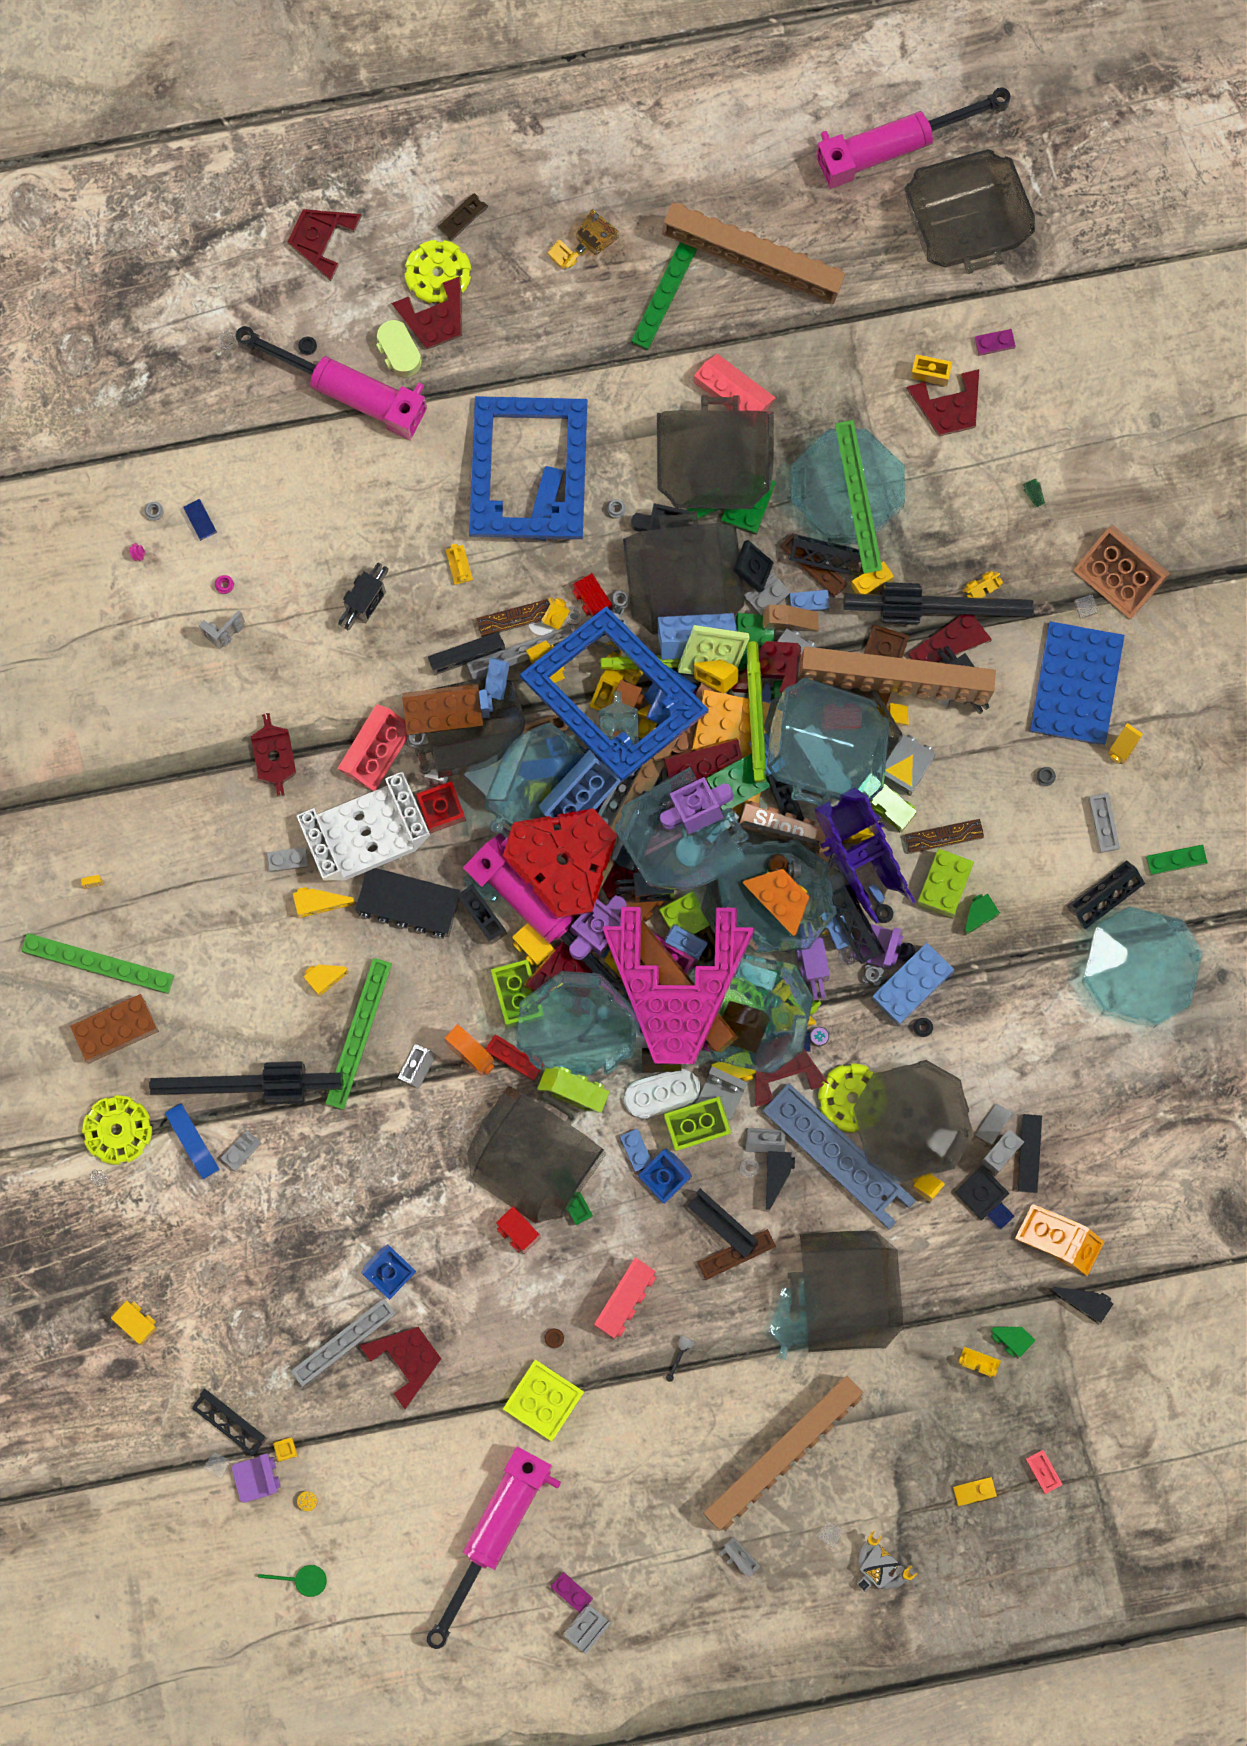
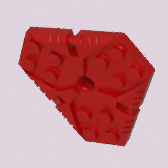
[502,808,617,919]

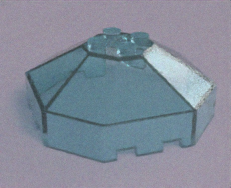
[791,429,905,544]
[717,840,837,952]
[1081,906,1203,1028]
[705,954,813,1073]
[516,971,637,1077]

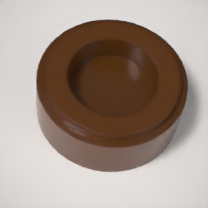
[768,854,788,872]
[545,1328,564,1349]

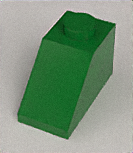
[964,894,1000,935]

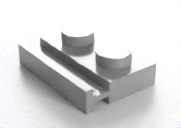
[744,572,791,615]
[563,1604,611,1654]

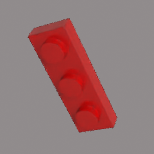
[485,1034,544,1081]

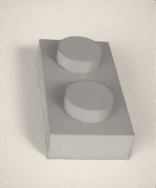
[267,848,308,872]

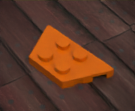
[743,869,810,937]

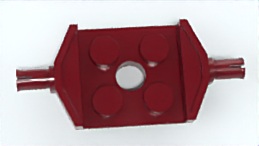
[250,713,296,797]

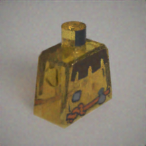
[574,209,619,256]

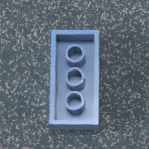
[657,613,737,660]
[539,750,621,818]
[871,943,954,1027]

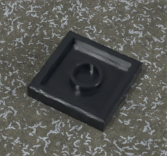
[733,540,774,593]
[954,1166,1010,1221]

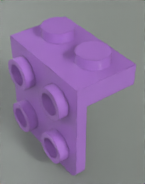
[853,924,903,969]
[232,1454,281,1503]

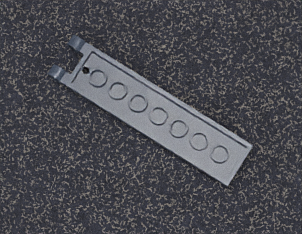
[762,1083,916,1230]

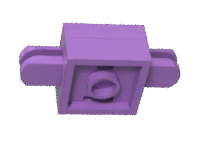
[660,777,734,834]
[569,896,627,960]
[796,923,830,1001]

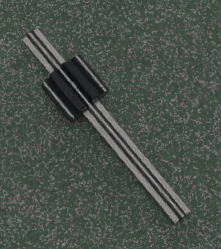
[843,582,1034,625]
[149,1061,344,1105]

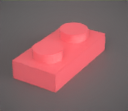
[1025,1450,1063,1494]

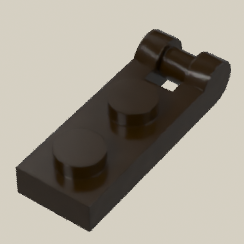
[438,193,488,241]

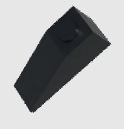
[766,768,804,821]
[457,884,507,945]
[765,1151,795,1212]
[1050,1287,1113,1325]

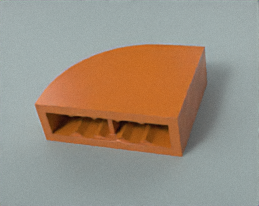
[444,1024,495,1076]

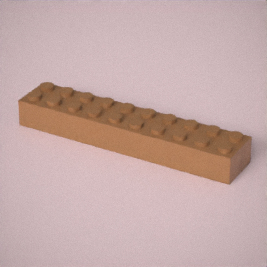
[662,203,846,305]
[798,647,996,705]
[703,1376,864,1531]

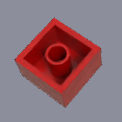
[416,781,466,834]
[496,1207,541,1254]

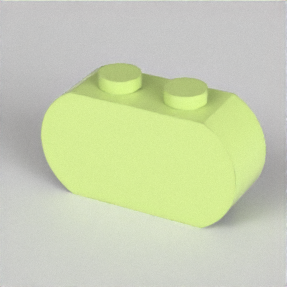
[376,320,422,377]

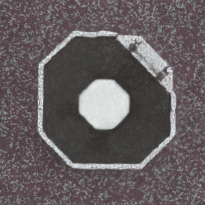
[852,1060,974,1183]

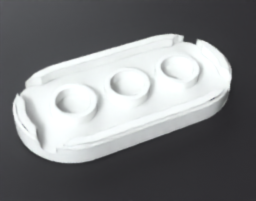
[624,1069,700,1119]

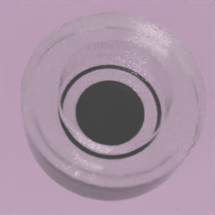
[565,606,583,626]

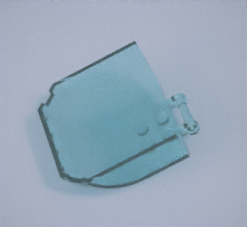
[767,678,890,806]
[484,723,588,838]
[614,767,749,890]

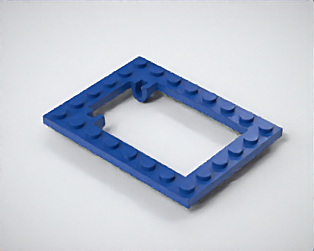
[469,396,588,539]
[520,606,709,782]

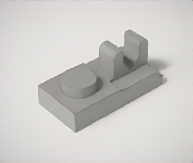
[221,1130,262,1172]
[720,1537,761,1578]

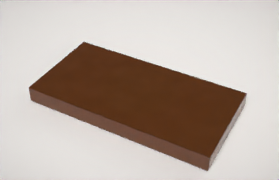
[850,624,909,706]

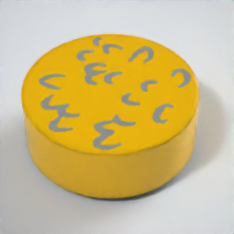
[297,1491,317,1511]

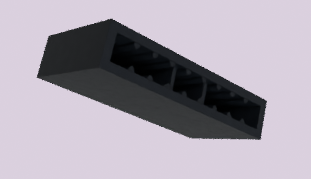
[355,868,461,939]

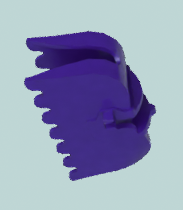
[814,787,915,923]

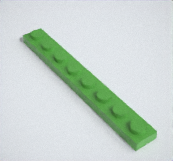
[835,420,882,574]
[21,933,174,994]
[325,958,392,1110]

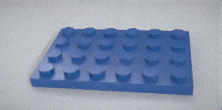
[1030,621,1125,746]

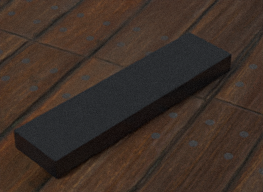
[1017,1114,1042,1193]

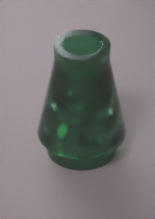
[1023,478,1046,508]

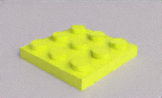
[503,1360,584,1442]

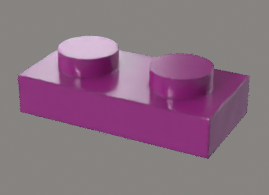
[974,329,1016,356]
[551,1572,593,1613]

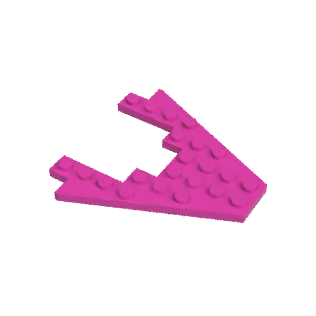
[603,907,755,1064]

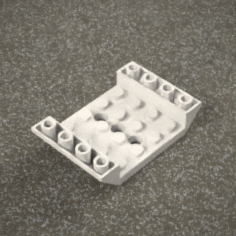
[296,771,430,881]

